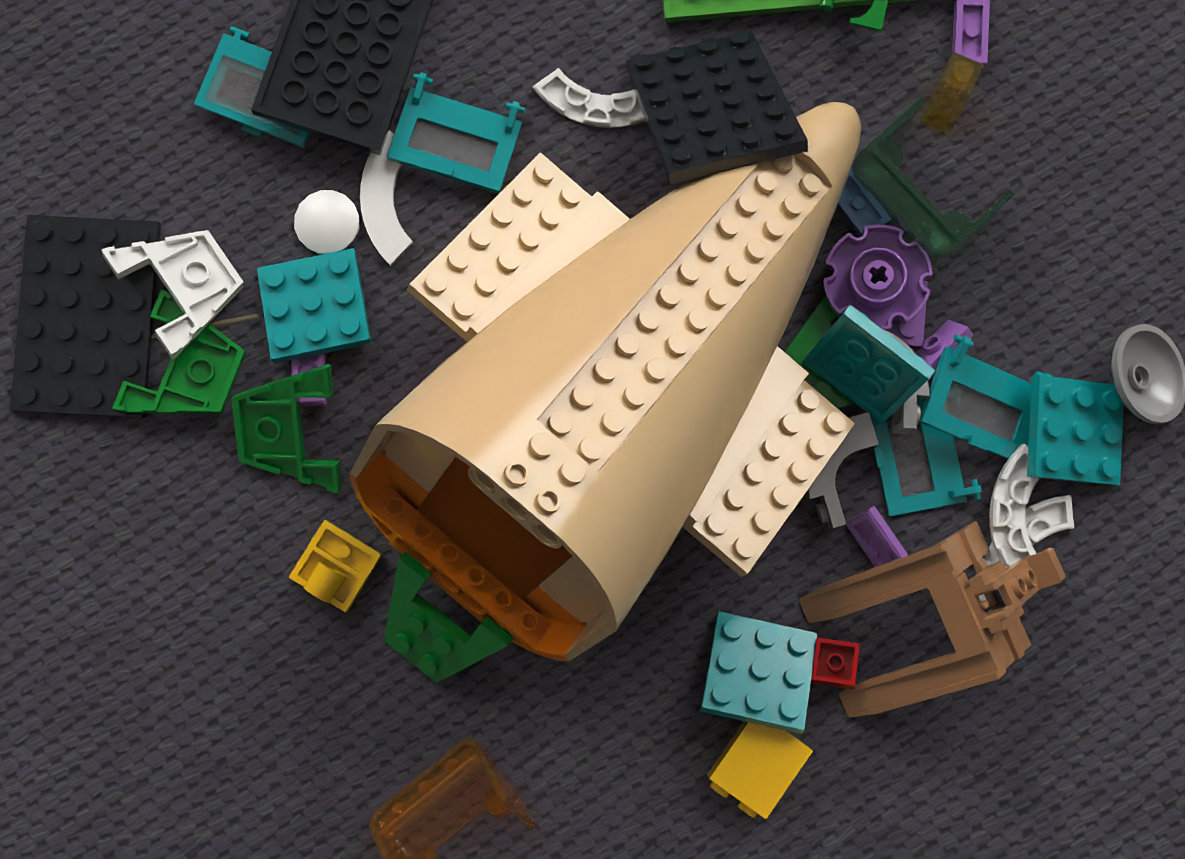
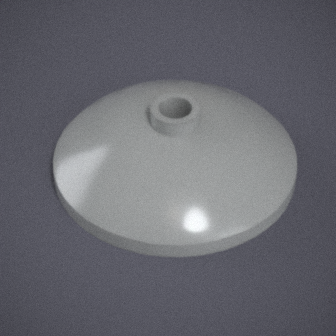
[1111,324,1185,424]

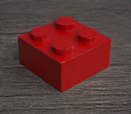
[812,638,860,690]

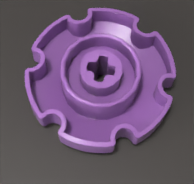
[823,224,933,332]

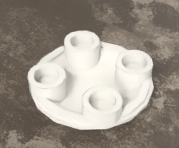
[294,190,360,255]

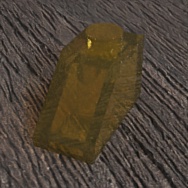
[919,52,984,134]

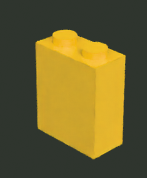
[707,721,813,819]

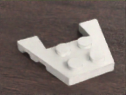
[101,230,243,359]

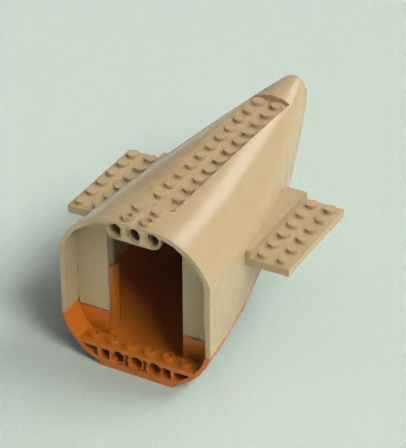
[349,102,861,661]

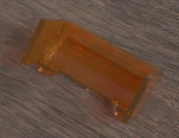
[369,738,536,859]

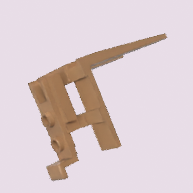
[799,521,1066,717]

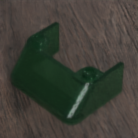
[852,97,1015,258]

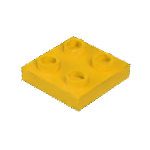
[289,520,383,613]

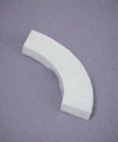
[532,68,646,128]
[360,130,414,267]
[989,444,1039,566]
[978,495,1074,601]

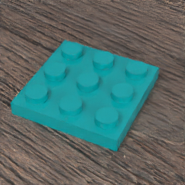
[257,248,372,364]
[802,305,935,424]
[1027,375,1124,486]
[700,611,817,734]

